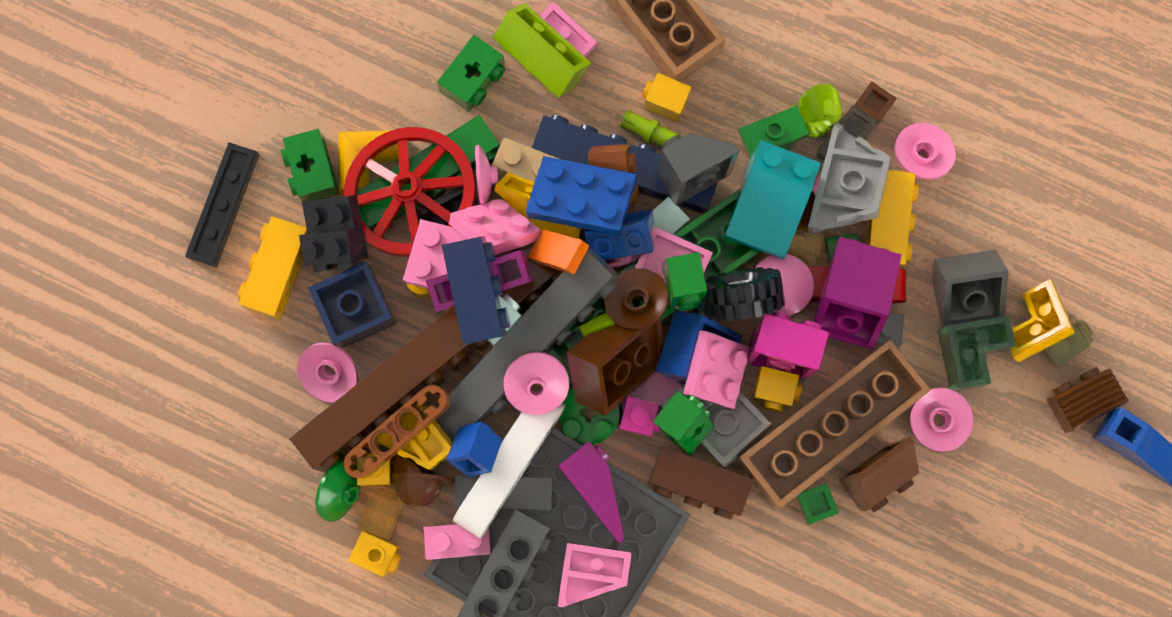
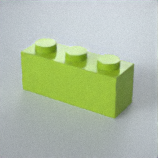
[493,3,591,98]

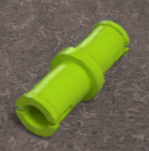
[620,109,684,147]

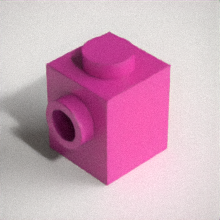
[618,397,660,437]

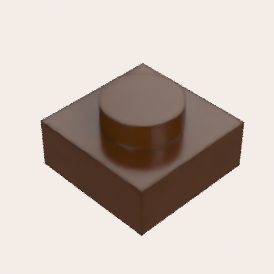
[852,81,897,126]

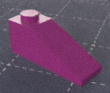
[426,250,534,312]
[558,442,625,544]

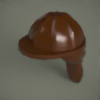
[391,454,455,506]

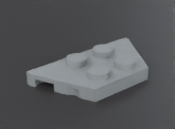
[808,123,891,234]

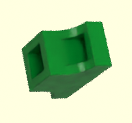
[738,106,809,158]

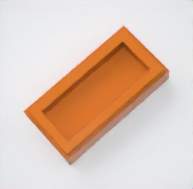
[528,229,589,275]

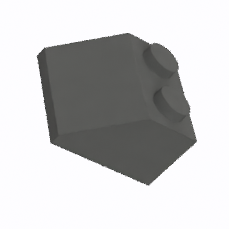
[933,250,1009,331]

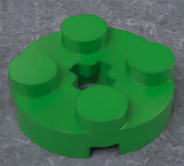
[559,386,623,444]

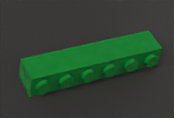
[357,114,500,243]

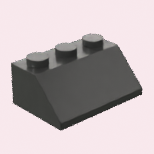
[657,133,739,206]

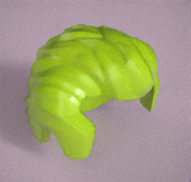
[792,83,842,138]

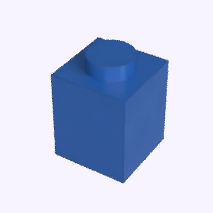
[446,422,503,477]

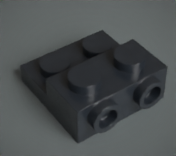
[299,195,368,272]

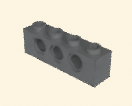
[457,509,553,617]

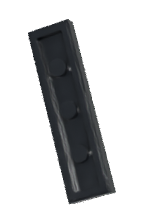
[185,142,260,268]

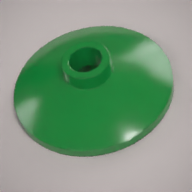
[315,459,361,522]

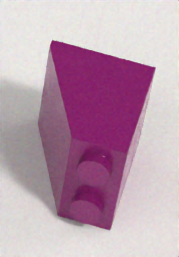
[813,236,902,350]

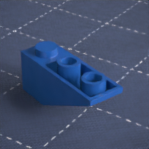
[1093,408,1172,487]

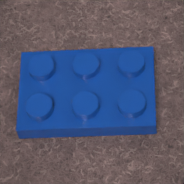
[525,156,637,236]

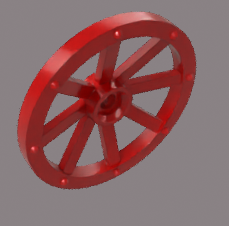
[344,127,477,257]

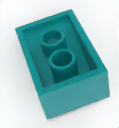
[724,140,820,260]

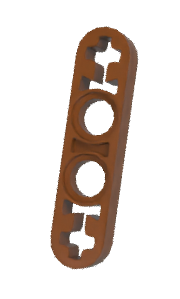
[344,385,451,478]

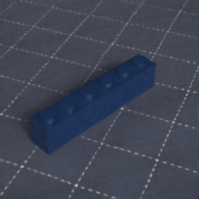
[532,115,717,214]

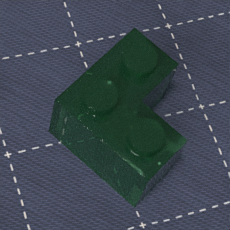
[938,315,1016,392]

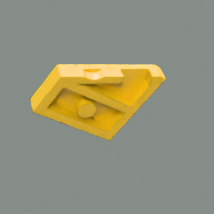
[377,403,453,470]

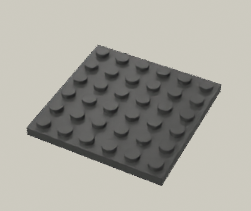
[424,427,691,617]

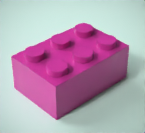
[747,311,829,381]

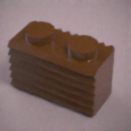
[1046,367,1129,433]

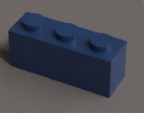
[441,236,510,345]

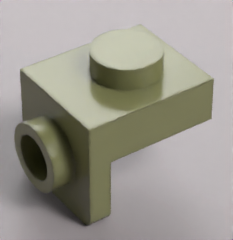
[1044,316,1093,367]

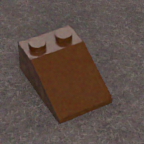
[567,319,664,416]
[839,437,919,513]

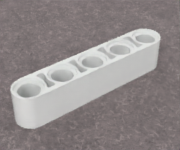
[453,388,566,539]

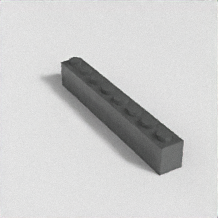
[436,249,620,460]

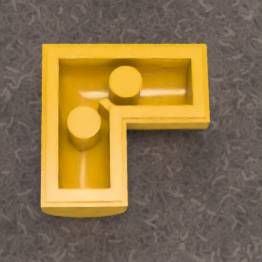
[338,130,399,194]
[1004,279,1075,362]

